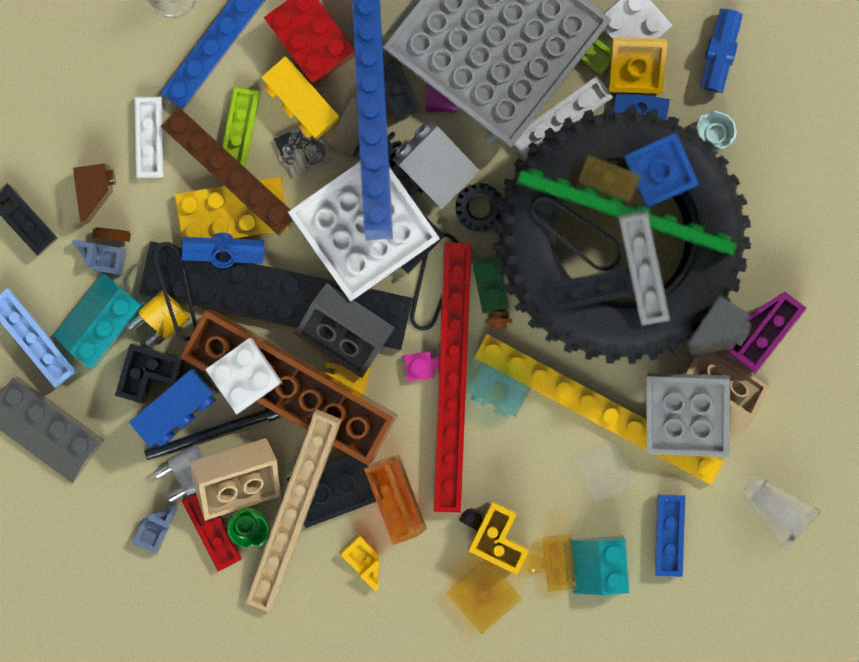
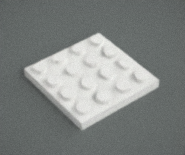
[288,162,440,302]

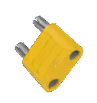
[127,290,190,348]

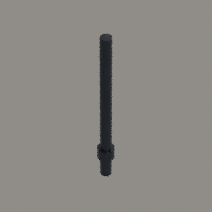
[144,407,281,460]

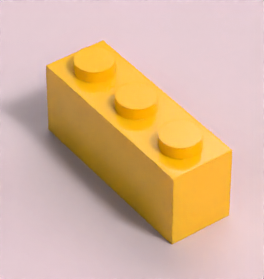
[261,56,340,140]

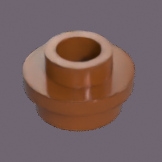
[485,312,512,329]

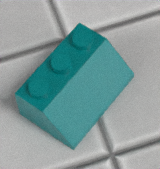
[54,272,144,369]

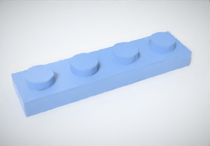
[0,288,77,388]

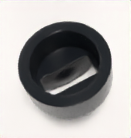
[459,508,482,531]

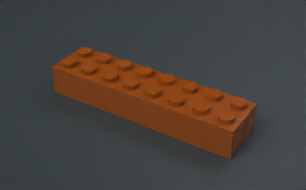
[180,309,398,465]

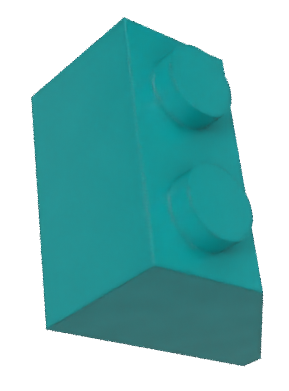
[569,536,629,595]

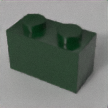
[471,255,510,313]

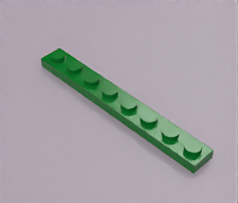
[517,168,737,256]

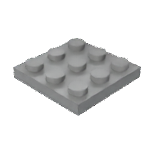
[647,373,730,457]

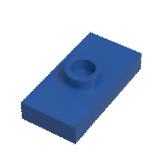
[614,92,670,121]

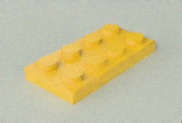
[175,177,290,239]

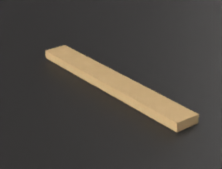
[245,409,342,613]

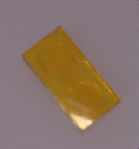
[578,155,642,202]

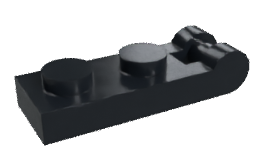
[0,183,59,256]

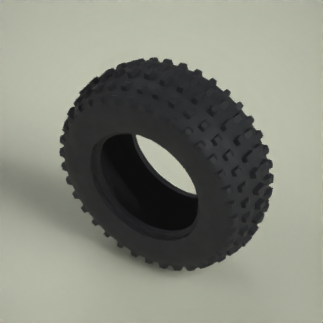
[493,106,751,364]

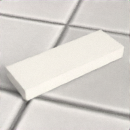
[134,97,164,178]

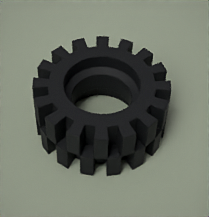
[455,183,502,232]

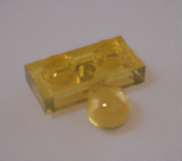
[523,534,577,591]

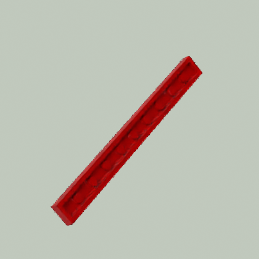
[433,242,472,513]

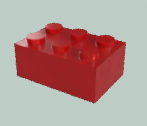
[264,0,355,86]

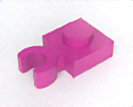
[404,351,439,382]

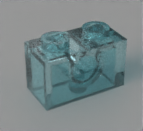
[468,363,531,419]

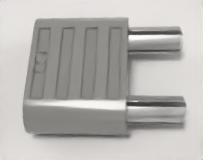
[154,444,204,502]

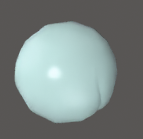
[696,110,737,152]

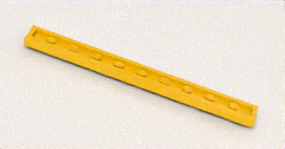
[474,334,724,485]

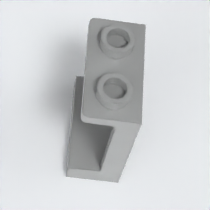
[392,122,480,209]

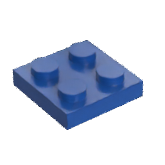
[624,133,699,208]

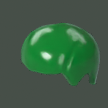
[227,508,269,549]

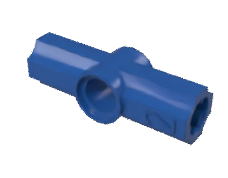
[700,8,743,93]
[181,232,264,268]

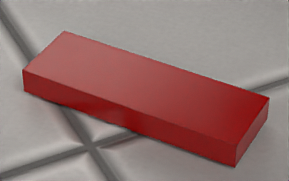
[181,493,243,572]

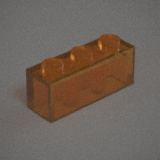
[364,454,427,545]

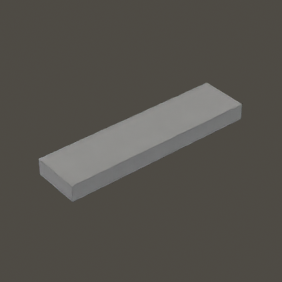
[619,210,670,325]

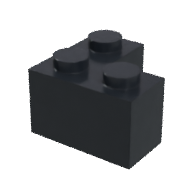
[115,343,185,403]

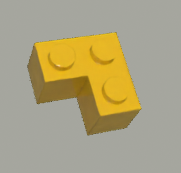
[468,500,529,575]

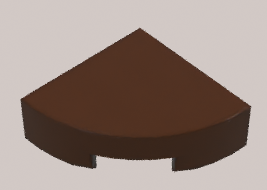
[92,227,131,242]

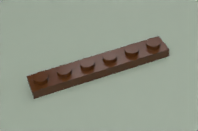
[161,107,294,236]

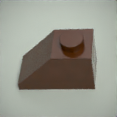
[73,163,116,223]

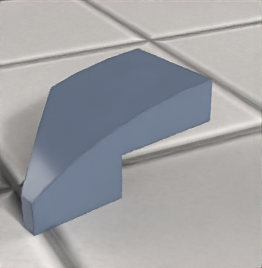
[72,240,127,275]
[132,506,177,555]

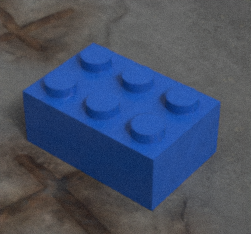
[129,368,219,447]

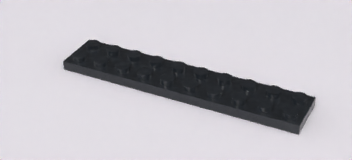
[139,241,413,350]

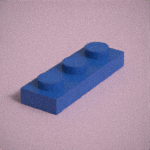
[655,494,685,577]

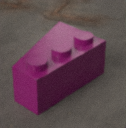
[725,291,806,375]

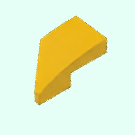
[339,534,379,592]

